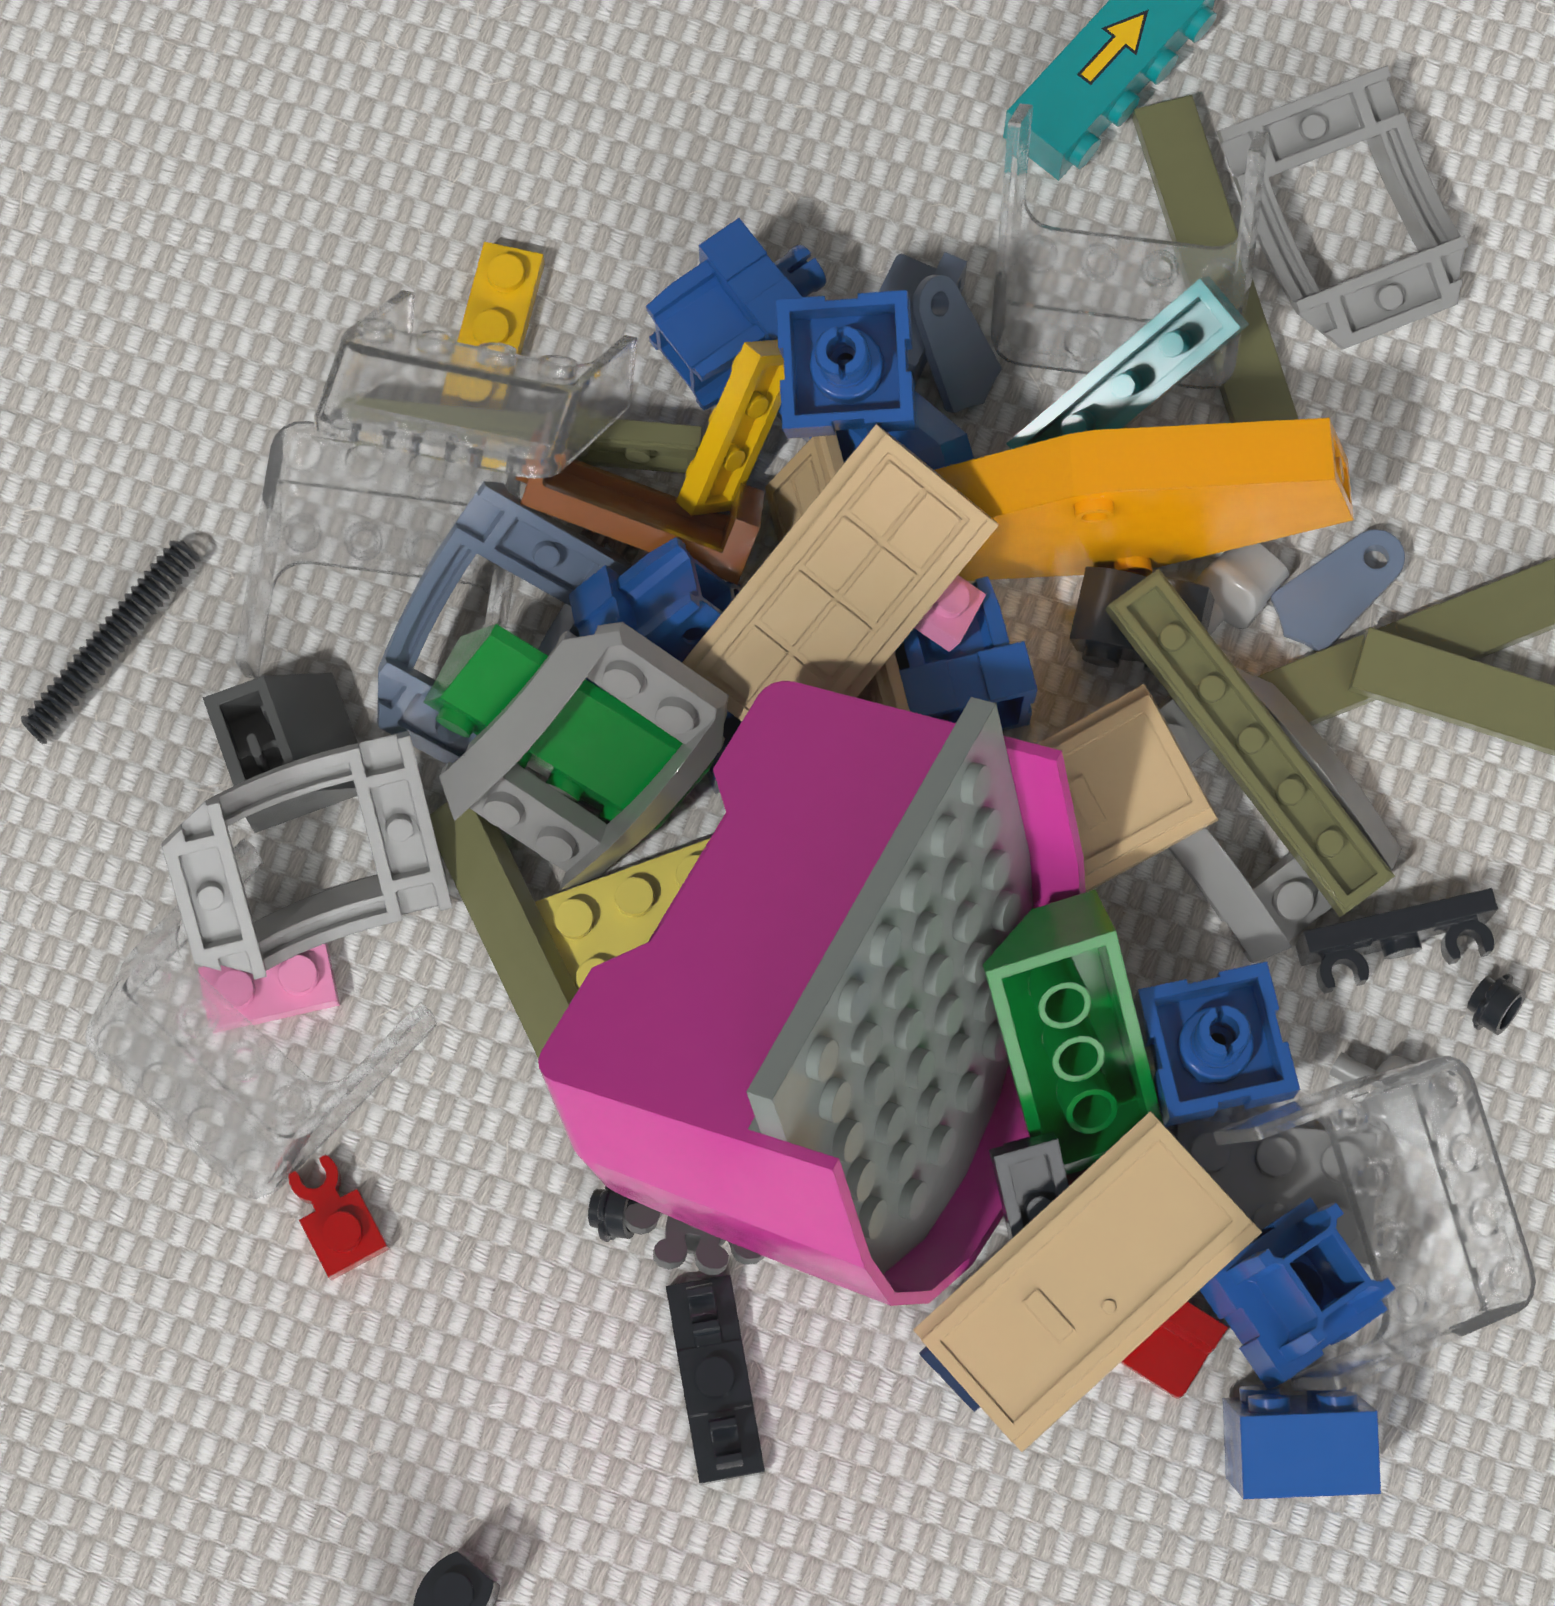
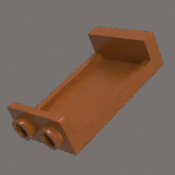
[515,414,764,585]

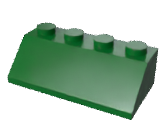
[423,624,715,831]
[983,889,1164,1175]

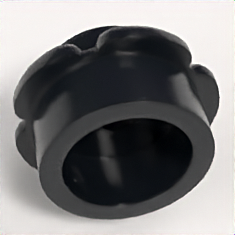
[1467,974,1526,1035]
[588,1186,638,1242]

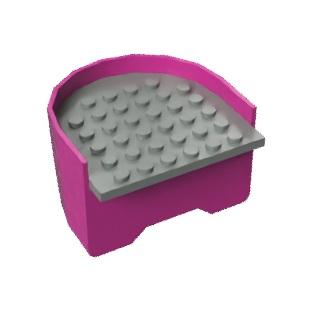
[538,681,1086,1306]

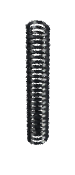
[21,540,201,744]

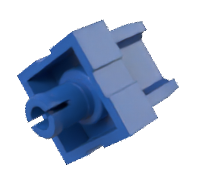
[646,218,827,411]
[776,290,917,438]
[569,537,741,700]
[895,576,1038,731]
[1133,962,1300,1127]
[1200,1197,1396,1389]

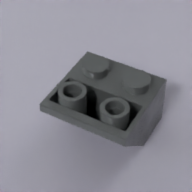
[203,672,358,833]

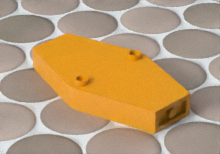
[934,418,1354,581]

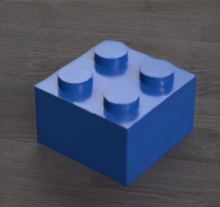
[1222,1382,1381,1500]

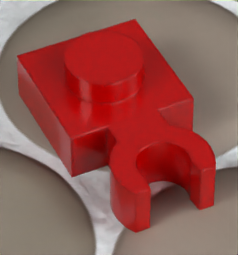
[288,1154,389,1281]

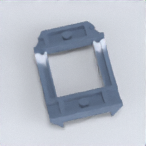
[377,481,633,764]

